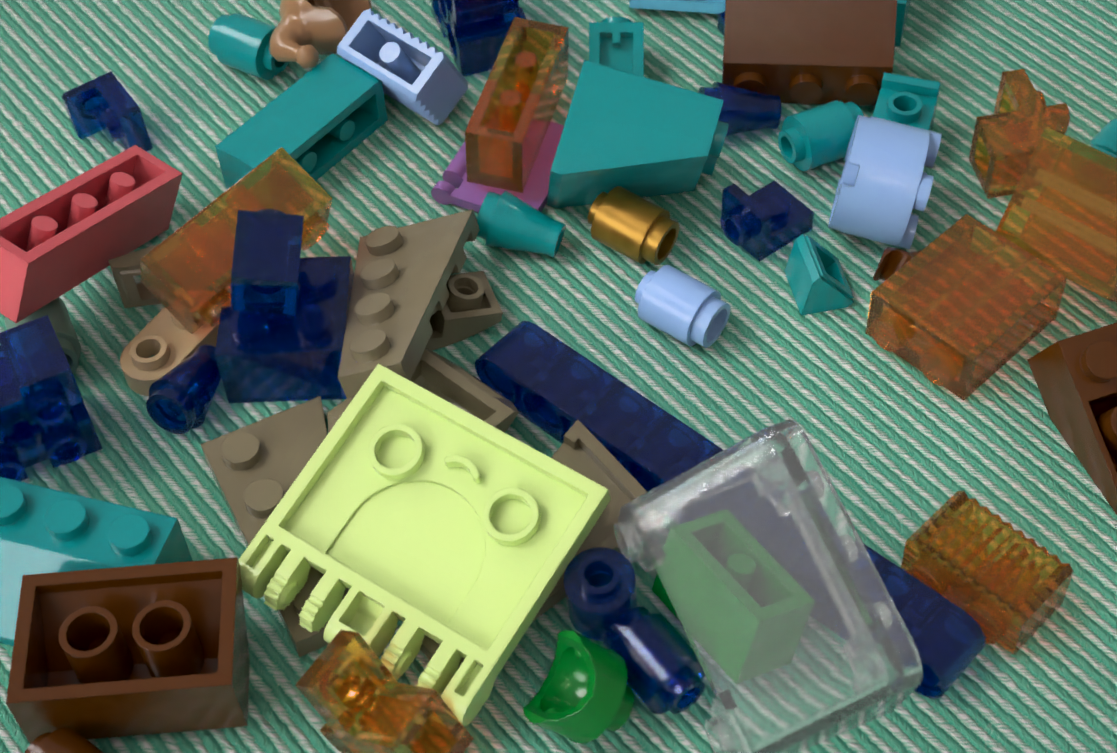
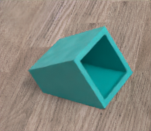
[547,60,729,209]

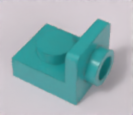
[589,17,644,77]

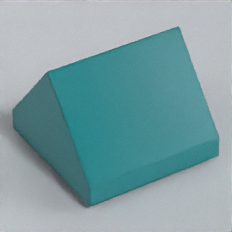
[784,234,854,315]

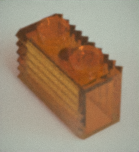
[900,491,1074,654]

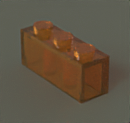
[465,17,569,193]
[140,147,333,334]

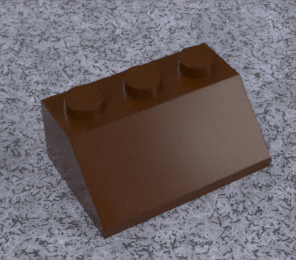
[721,0,897,106]
[6,557,250,744]

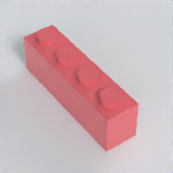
[0,145,183,323]

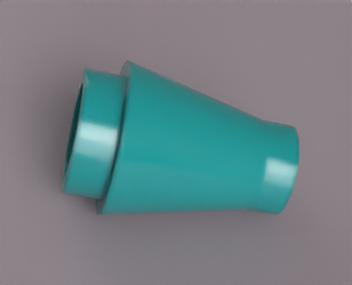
[477,190,566,257]

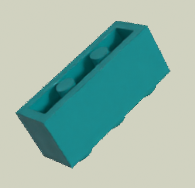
[215,53,388,216]

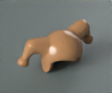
[269,0,372,69]

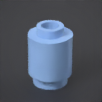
[635,265,731,348]

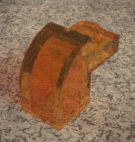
[969,69,1070,199]
[295,630,474,753]

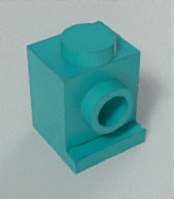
[873,72,941,131]

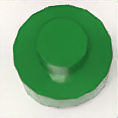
[523,631,634,744]

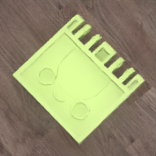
[238,364,611,727]

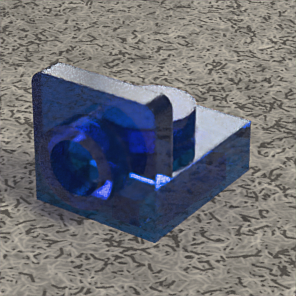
[62,72,153,151]
[720,180,814,262]

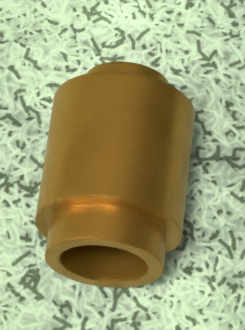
[587,186,680,265]

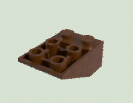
[1028,322,1117,515]

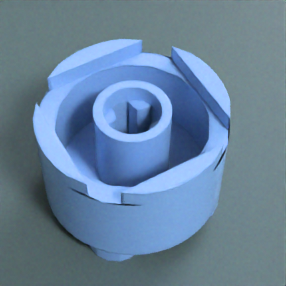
[828,115,942,250]

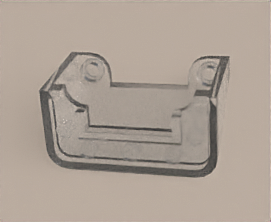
[614,419,923,753]

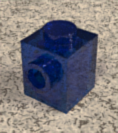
[231,209,304,315]

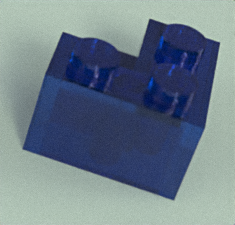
[215,256,354,403]

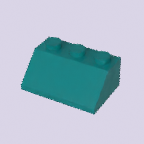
[0,477,193,646]

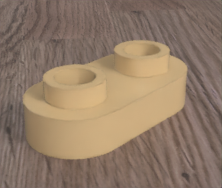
[120,293,225,396]

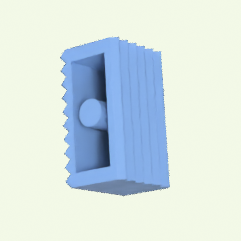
[337,9,468,126]

